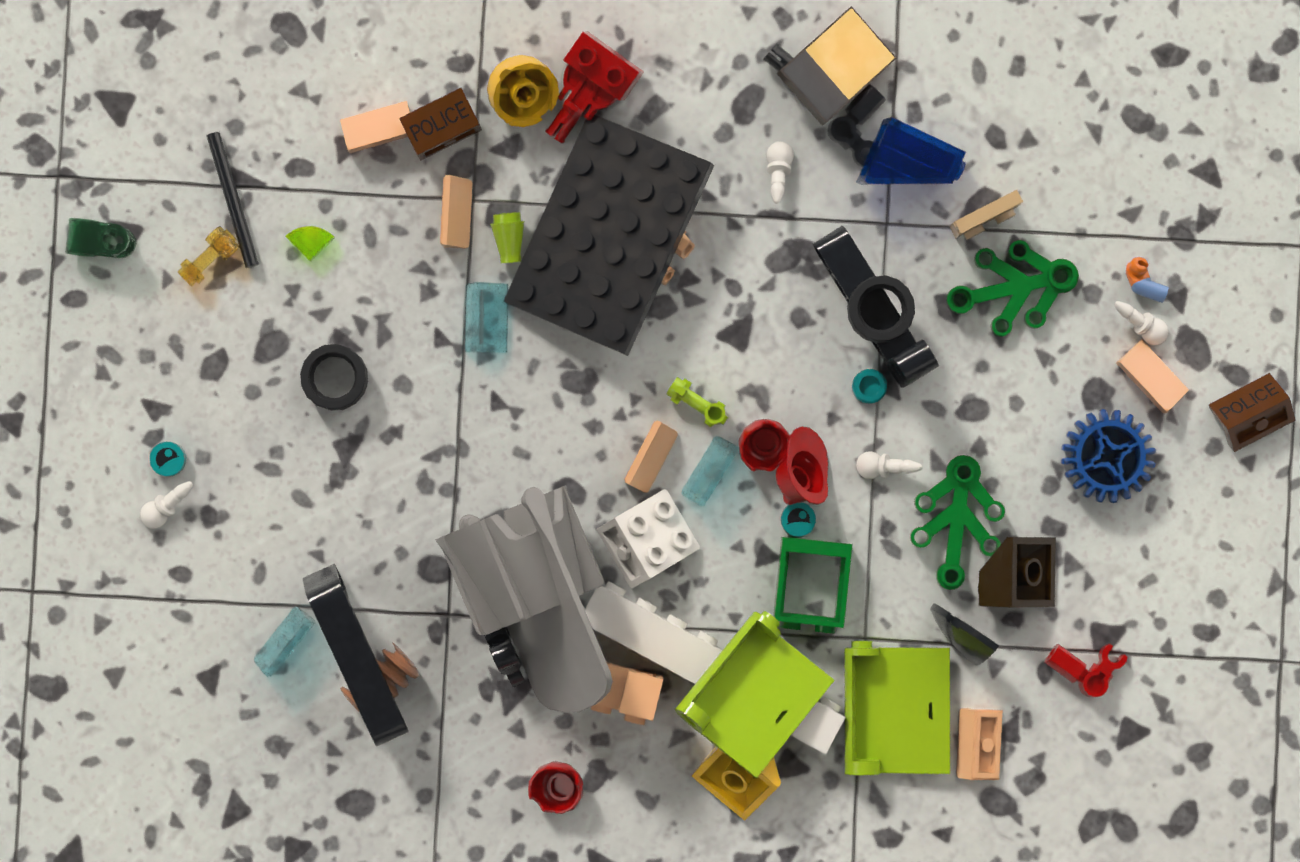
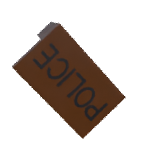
[399,88,482,161]
[1209,373,1296,452]

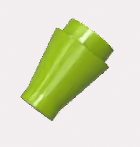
[490,212,525,263]

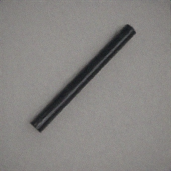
[206,132,259,268]

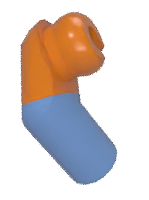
[1126,257,1169,303]

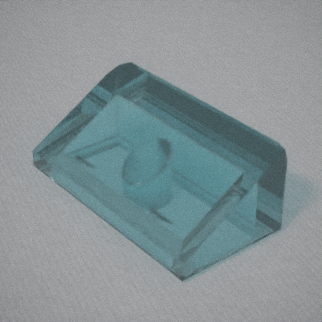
[465,282,508,353]
[681,436,739,507]
[254,606,315,677]

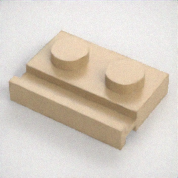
[949,190,1023,240]

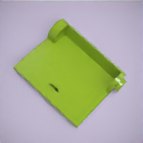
[675,611,835,778]
[844,641,950,775]

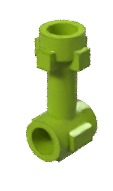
[666,377,728,427]

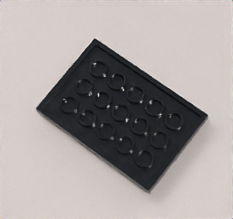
[503,115,714,356]

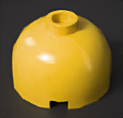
[487,55,559,127]

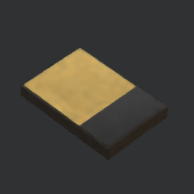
[776,6,897,126]

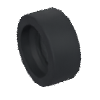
[847,275,915,343]
[300,344,368,411]

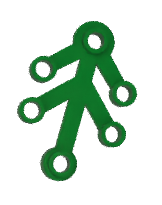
[946,240,1079,337]
[910,455,1005,590]

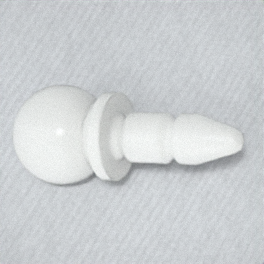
[766,142,794,204]
[1114,301,1169,346]
[856,451,922,479]
[140,481,193,529]

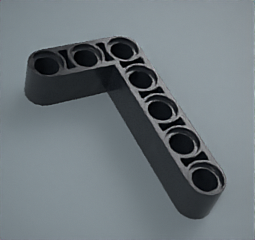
[813,226,939,388]
[302,563,409,747]

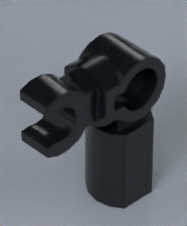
[827,84,886,167]
[484,627,526,687]

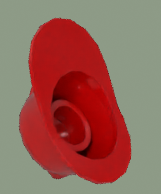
[776,426,828,505]

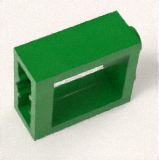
[773,537,853,634]

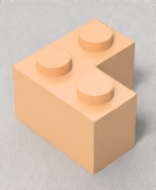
[590,662,663,725]

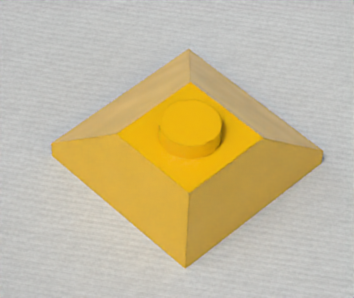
[691,746,781,821]

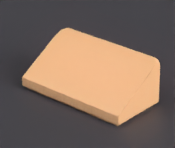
[340,101,410,153]
[440,175,473,249]
[1116,339,1189,413]
[624,420,678,493]
[956,708,1003,780]

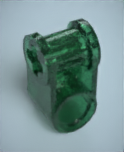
[65,218,136,258]

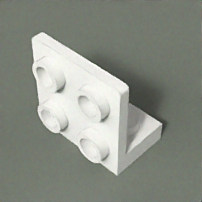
[596,489,700,589]

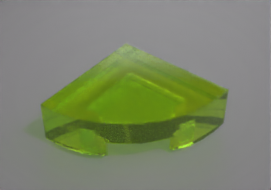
[285,226,335,262]

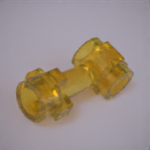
[177,226,240,286]

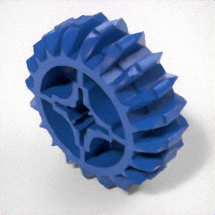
[1061,409,1156,503]

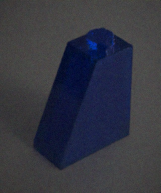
[856,117,966,185]

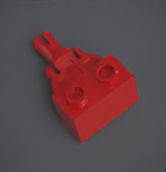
[545,32,644,144]

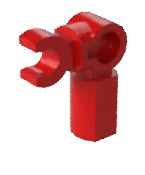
[1044,644,1128,697]

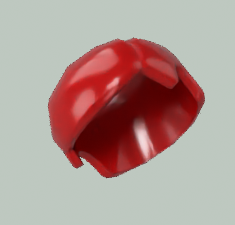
[738,419,790,472]
[528,761,583,814]

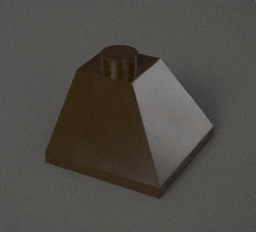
[978,537,1056,608]

